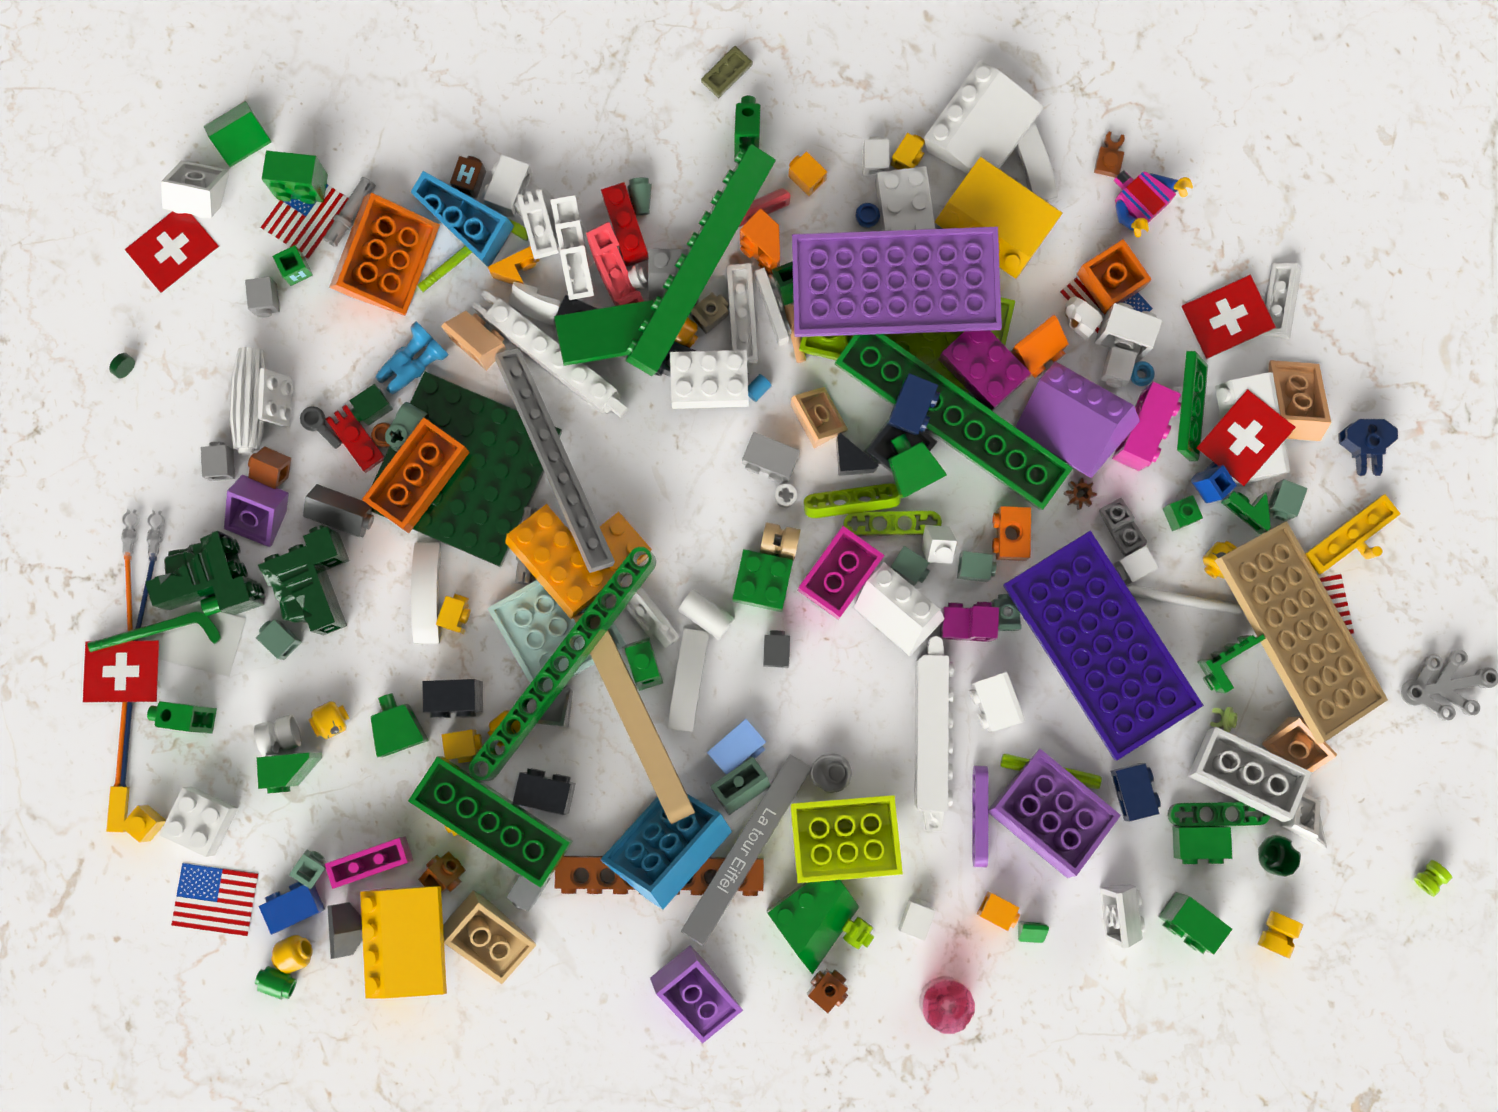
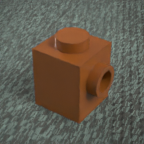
[248,446,291,489]

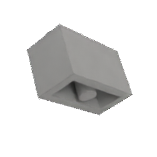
[742,432,800,483]

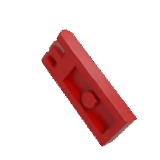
[326,405,385,473]

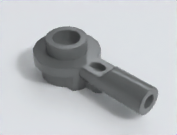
[300,406,342,449]

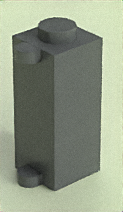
[303,484,374,538]

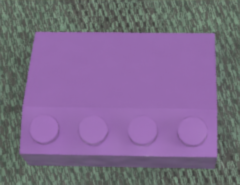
[1015,361,1140,478]
[988,749,1121,878]

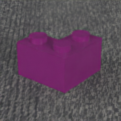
[940,602,999,642]

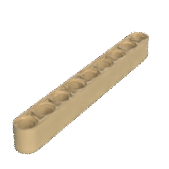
[574,612,695,824]

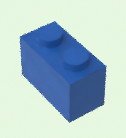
[259,882,325,935]

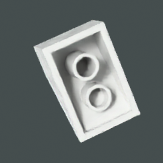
[1100,884,1145,948]

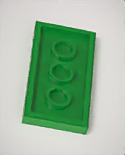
[554,300,654,366]
[1177,351,1208,461]

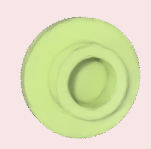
[1210,707,1237,733]

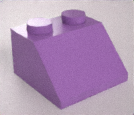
[224,475,289,547]

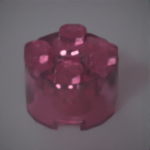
[919,976,975,1034]

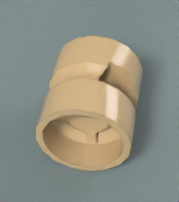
[759,522,801,561]

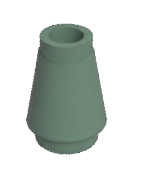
[627,177,652,215]

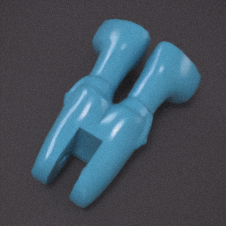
[375,321,449,395]

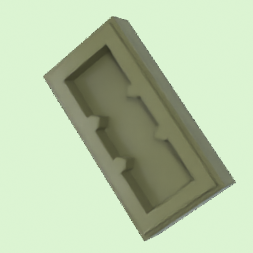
[701,46,753,98]

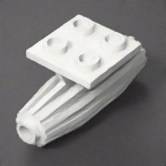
[229,347,293,455]

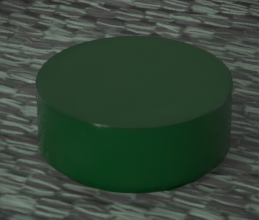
[109,353,135,379]

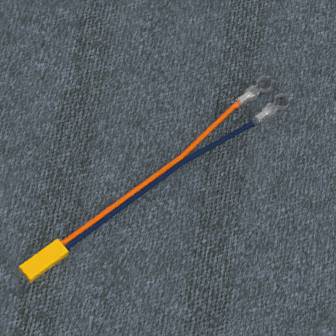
[106,509,165,833]

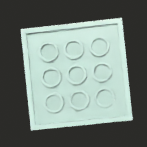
[487,580,627,692]

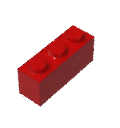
[601,182,649,267]

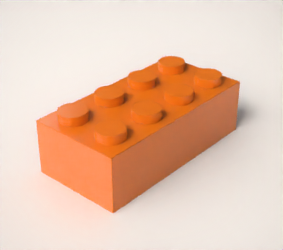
[362,417,469,533]

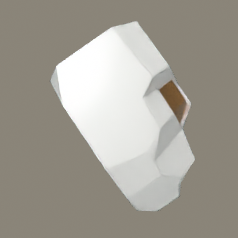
[1065,297,1104,340]

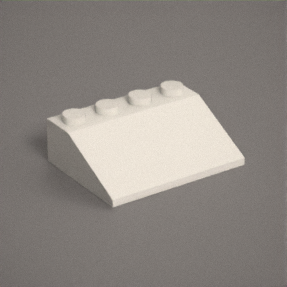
[924,61,1044,174]

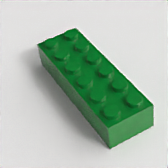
[408,756,573,888]

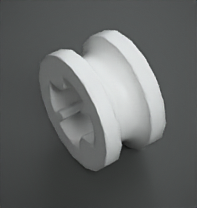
[775,484,797,508]

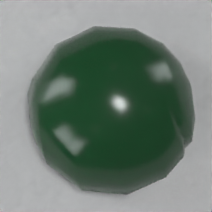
[1258,835,1301,877]

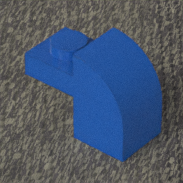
[1191,462,1237,503]

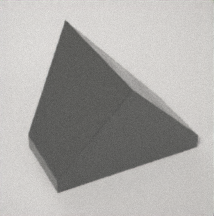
[537,687,573,727]
[327,902,363,959]

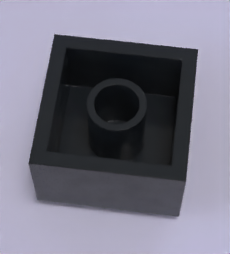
[864,420,938,473]
[422,679,483,718]
[512,768,576,815]

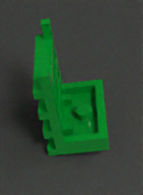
[1198,634,1266,693]

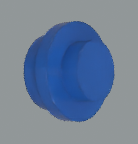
[855,203,880,228]

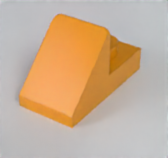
[488,246,540,285]

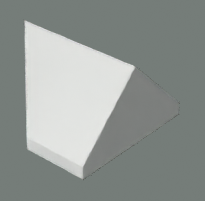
[1281,793,1327,848]

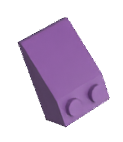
[650,945,743,1044]

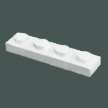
[727,263,758,363]

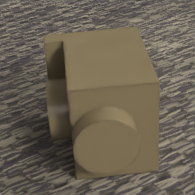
[690,292,729,334]

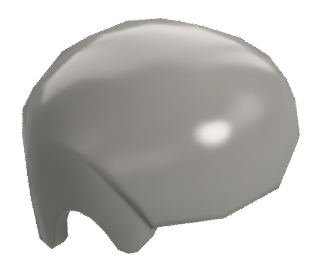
[810,753,852,793]

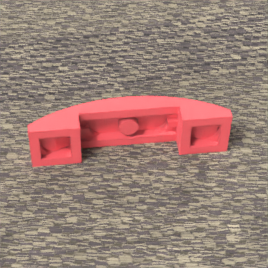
[586,222,644,306]

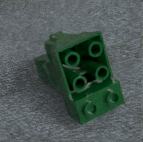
[258,525,350,636]
[145,531,265,615]

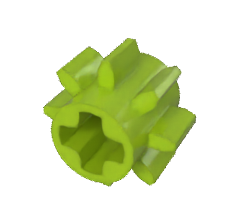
[842,917,874,950]

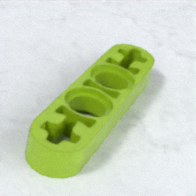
[803,483,901,518]
[843,511,942,536]

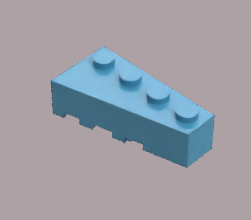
[411,171,514,267]

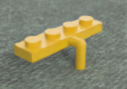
[1305,494,1401,574]

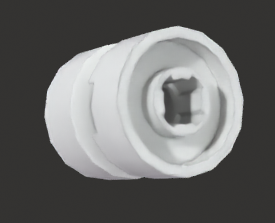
[254,715,301,757]

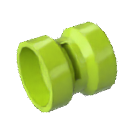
[1414,860,1453,897]

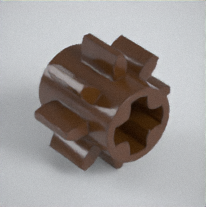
[1063,478,1097,510]

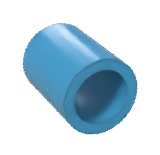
[748,374,772,402]

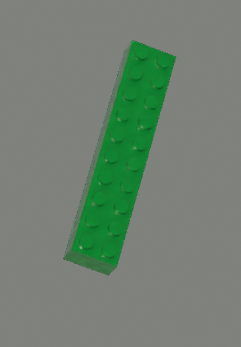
[834,334,1073,510]

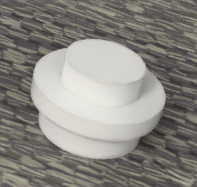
[628,264,648,289]

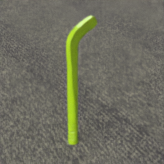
[417,219,528,292]

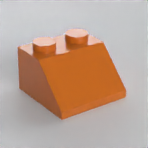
[1011,315,1069,379]

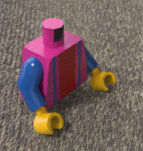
[1113,170,1193,238]

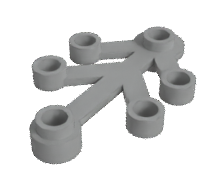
[1401,650,1498,721]

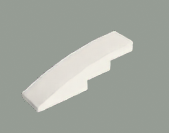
[551,195,594,300]
[667,628,709,732]

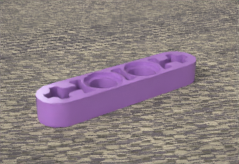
[972,766,988,867]

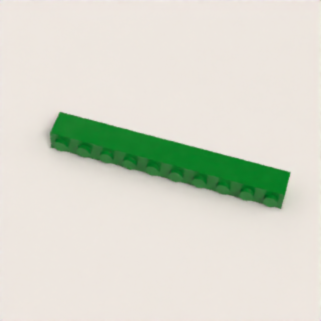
[625,144,776,376]

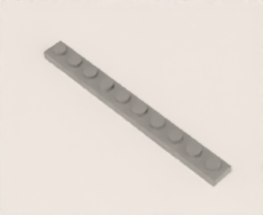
[495,348,615,573]

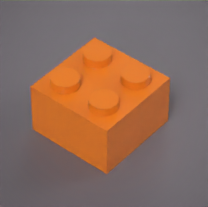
[1077,239,1152,314]

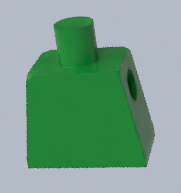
[734,95,761,159]
[888,433,947,498]
[625,637,663,691]
[371,693,428,757]
[147,701,217,734]

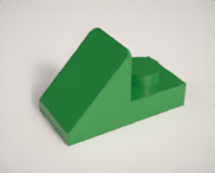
[1221,491,1271,534]

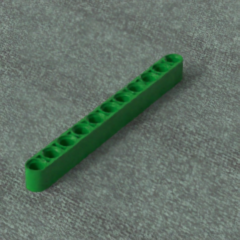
[469,547,656,781]

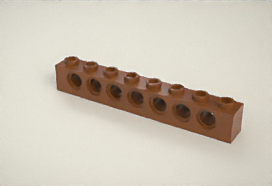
[554,856,764,896]

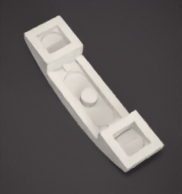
[1016,122,1058,201]
[411,542,441,644]

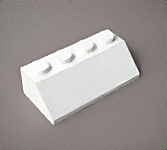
[1215,372,1290,484]

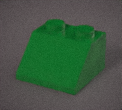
[256,752,322,794]

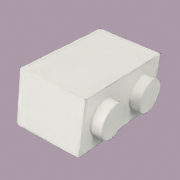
[482,155,532,218]

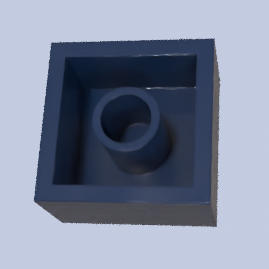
[887,373,940,435]

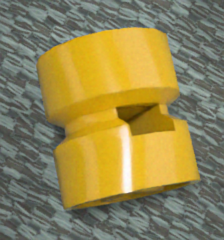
[1257,911,1303,959]

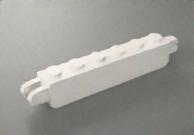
[471,290,628,418]
[914,635,954,831]

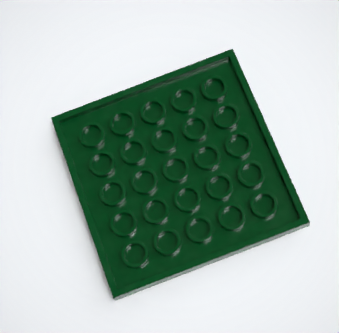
[372,371,562,567]

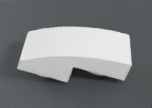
[509,282,561,326]

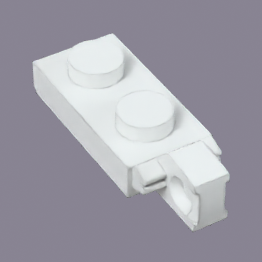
[625,587,679,648]

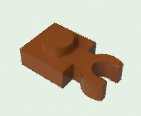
[1094,131,1125,178]

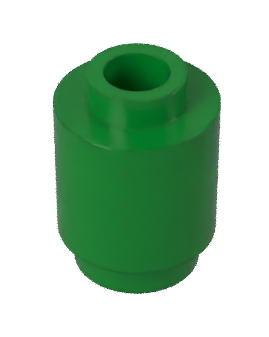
[255,966,297,1000]

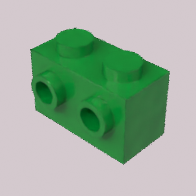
[1172,826,1232,864]

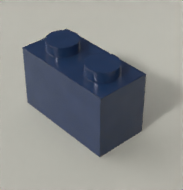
[1110,763,1161,822]

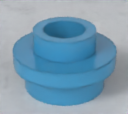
[1130,361,1155,386]

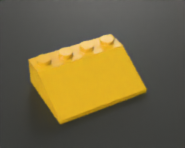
[934,157,1063,279]
[360,886,447,999]

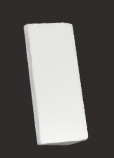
[1263,262,1301,339]

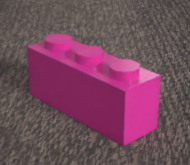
[325,836,414,889]

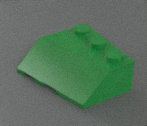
[767,880,859,975]

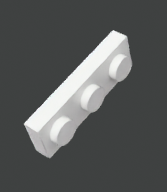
[755,268,792,346]

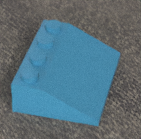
[601,794,732,910]

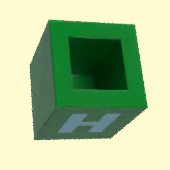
[272,245,313,286]

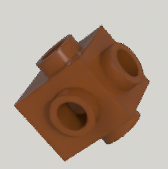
[418,851,466,894]
[807,969,848,1013]

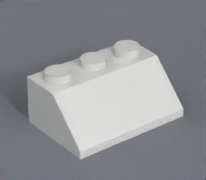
[854,562,944,656]

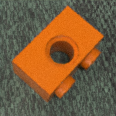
[992,506,1031,561]

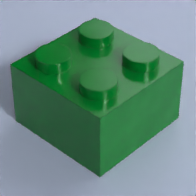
[261,150,328,204]
[732,549,793,612]
[1158,892,1232,955]

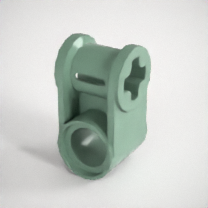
[385,402,430,452]

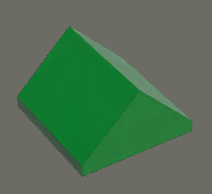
[204,101,272,167]

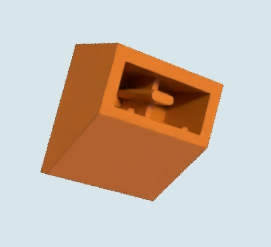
[740,208,780,275]

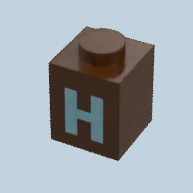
[450,156,486,199]

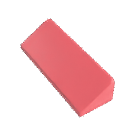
[739,188,791,227]

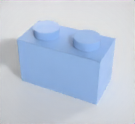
[707,719,766,775]

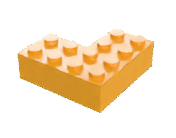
[505,504,652,619]

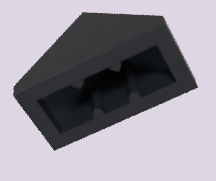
[836,433,879,476]

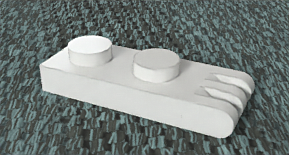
[517,188,559,259]

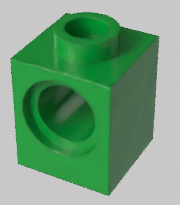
[1162,495,1203,532]

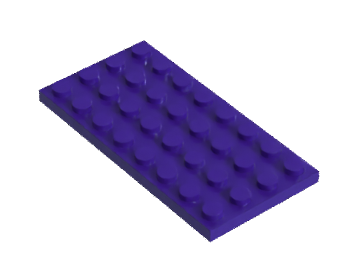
[1003,530,1204,761]

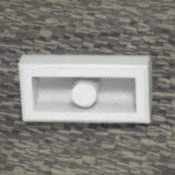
[678,589,735,640]

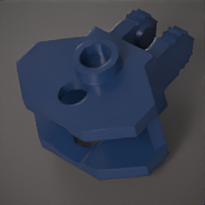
[1338,419,1398,476]

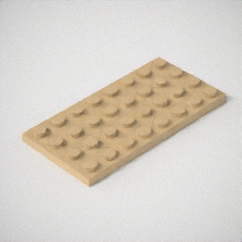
[1215,521,1388,744]

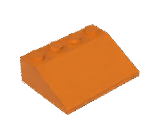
[329,192,440,316]

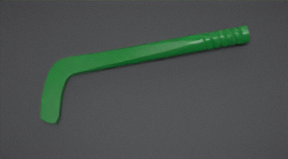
[88,612,222,652]

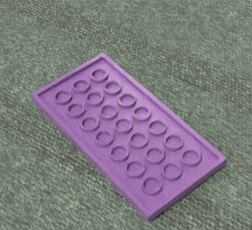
[792,227,1002,337]

